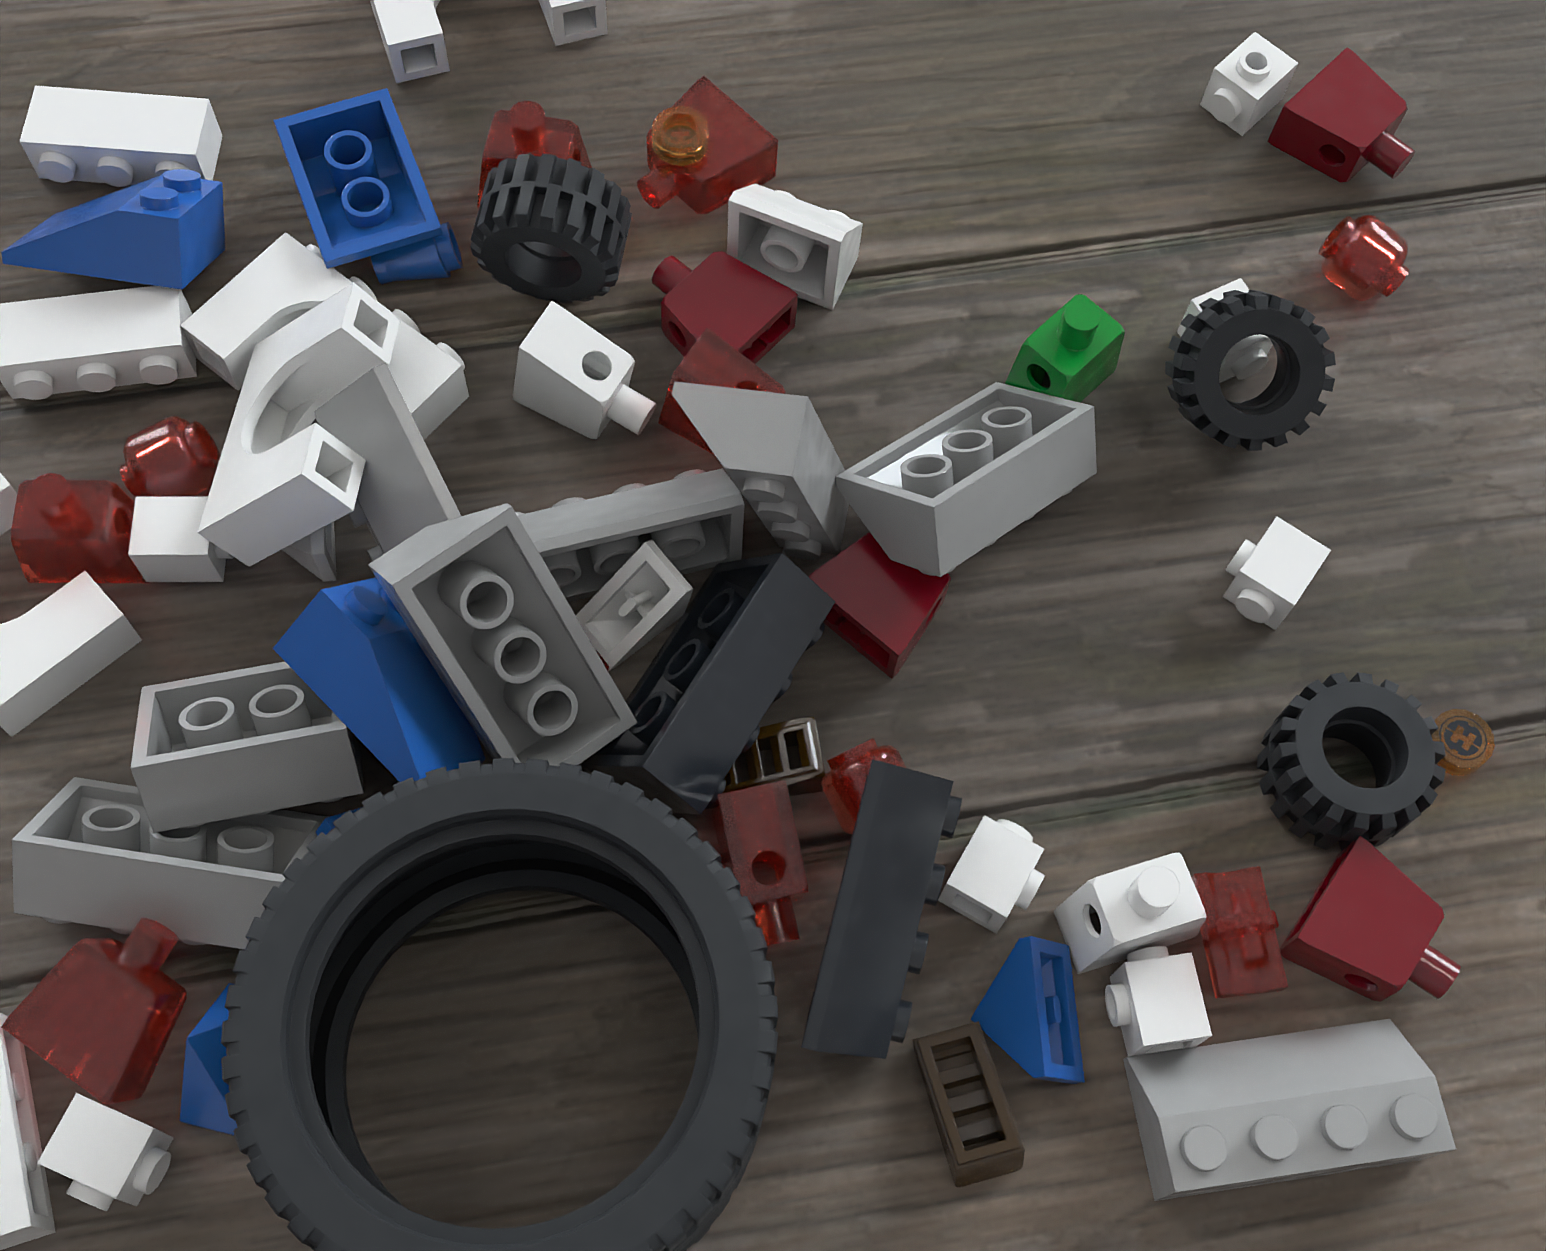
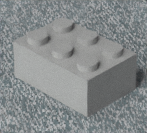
[131,661,363,833]

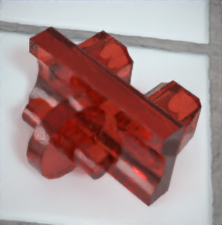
[1191,866,1288,999]

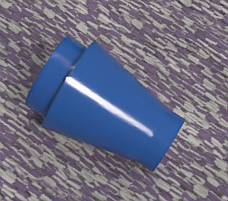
[371,222,463,285]

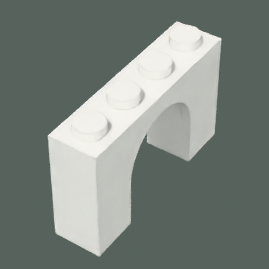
[370,0,608,84]
[181,232,469,440]
[197,283,400,567]
[0,473,142,737]

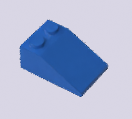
[274,88,443,269]
[1,169,225,290]
[273,577,485,782]

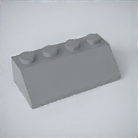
[314,363,461,562]
[672,381,849,560]
[836,382,1097,577]
[516,468,744,602]
[368,503,638,766]
[12,777,327,950]
[1123,1019,1456,1201]

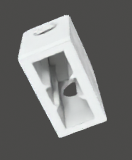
[512,301,656,439]
[1053,852,1207,974]

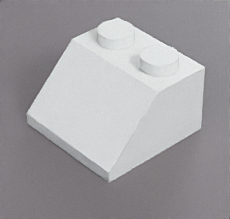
[727,184,863,310]

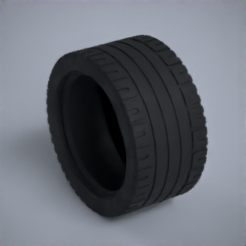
[221,758,778,1251]

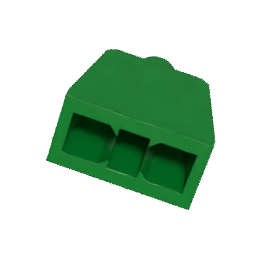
[1005,294,1125,402]

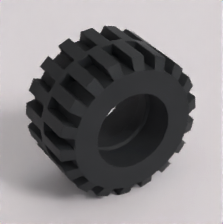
[470,153,632,303]
[1165,289,1336,451]
[1257,672,1446,851]

